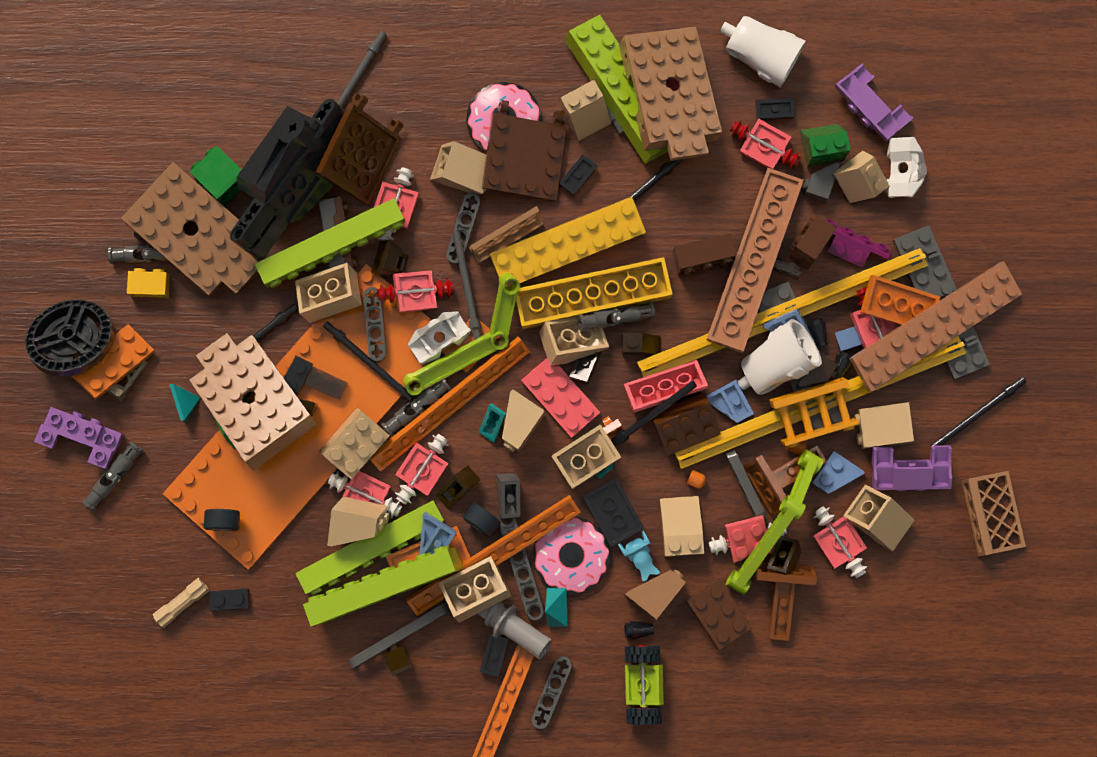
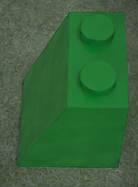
[800,124,851,167]
[190,146,242,207]

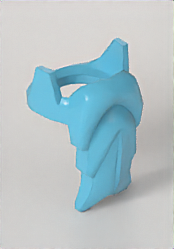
[618,531,660,581]

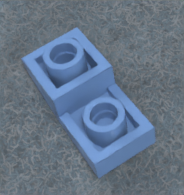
[835,326,862,351]

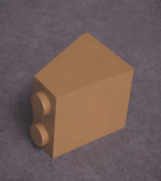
[625,570,686,620]

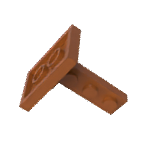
[743,446,827,517]
[755,562,817,641]

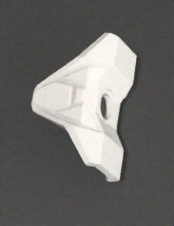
[887,137,927,198]
[408,312,471,365]

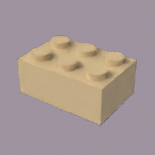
[295,263,362,323]
[319,408,390,479]
[438,556,511,623]

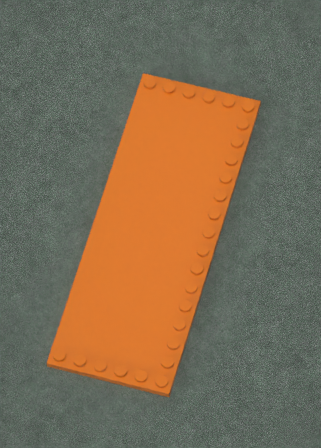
[163,264,445,570]

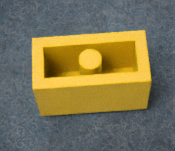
[127,268,170,298]

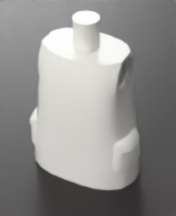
[720,16,806,88]
[738,319,822,395]

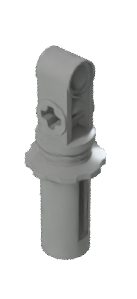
[477,602,553,659]

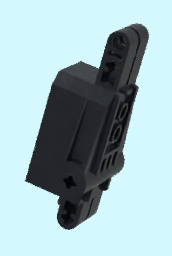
[230,99,345,260]

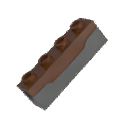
[319,197,358,270]

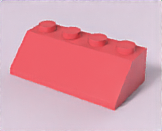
[624,360,709,412]

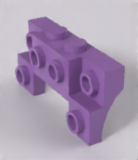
[835,63,913,142]
[34,407,124,469]
[872,445,952,491]

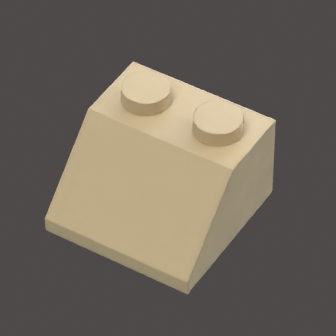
[833,151,889,203]

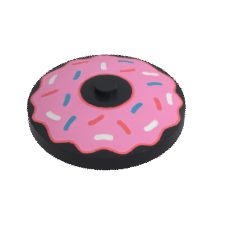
[466,82,542,153]
[533,517,610,594]

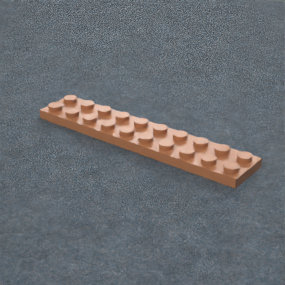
[706,168,803,353]
[849,261,1022,392]

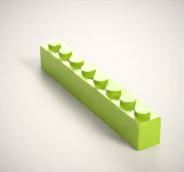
[255,198,406,288]
[295,500,445,596]

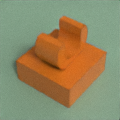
[602,416,623,440]

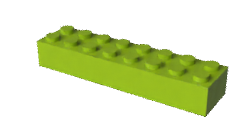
[564,15,668,164]
[303,545,463,627]

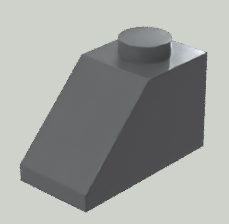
[803,162,840,203]
[496,473,520,518]

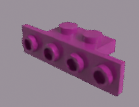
[826,219,891,268]

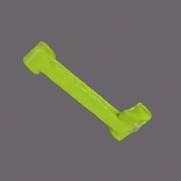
[403,273,520,395]
[726,450,824,595]

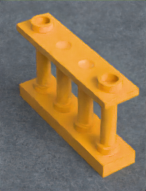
[769,377,859,448]

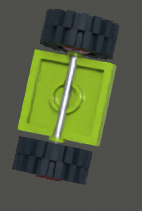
[625,645,664,725]

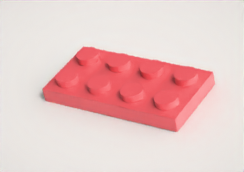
[521,358,600,438]

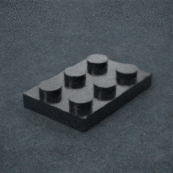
[583,478,645,547]

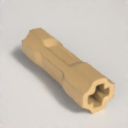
[153,577,209,628]

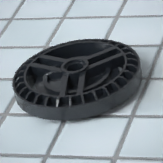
[25,299,114,377]

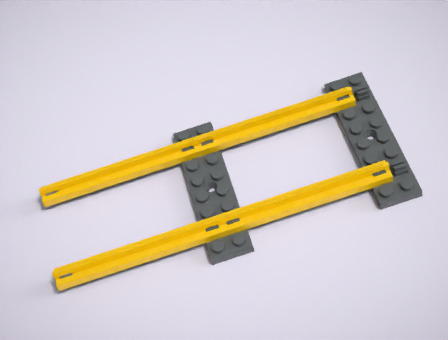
[637,225,990,469]

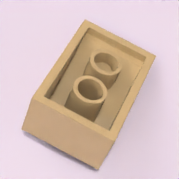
[539,317,609,366]
[552,425,621,489]
[660,496,704,557]

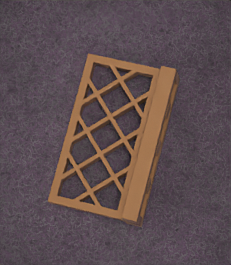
[469,206,544,264]
[961,471,1026,556]

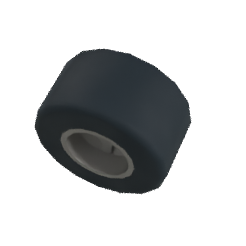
[463,503,501,538]
[204,509,240,531]

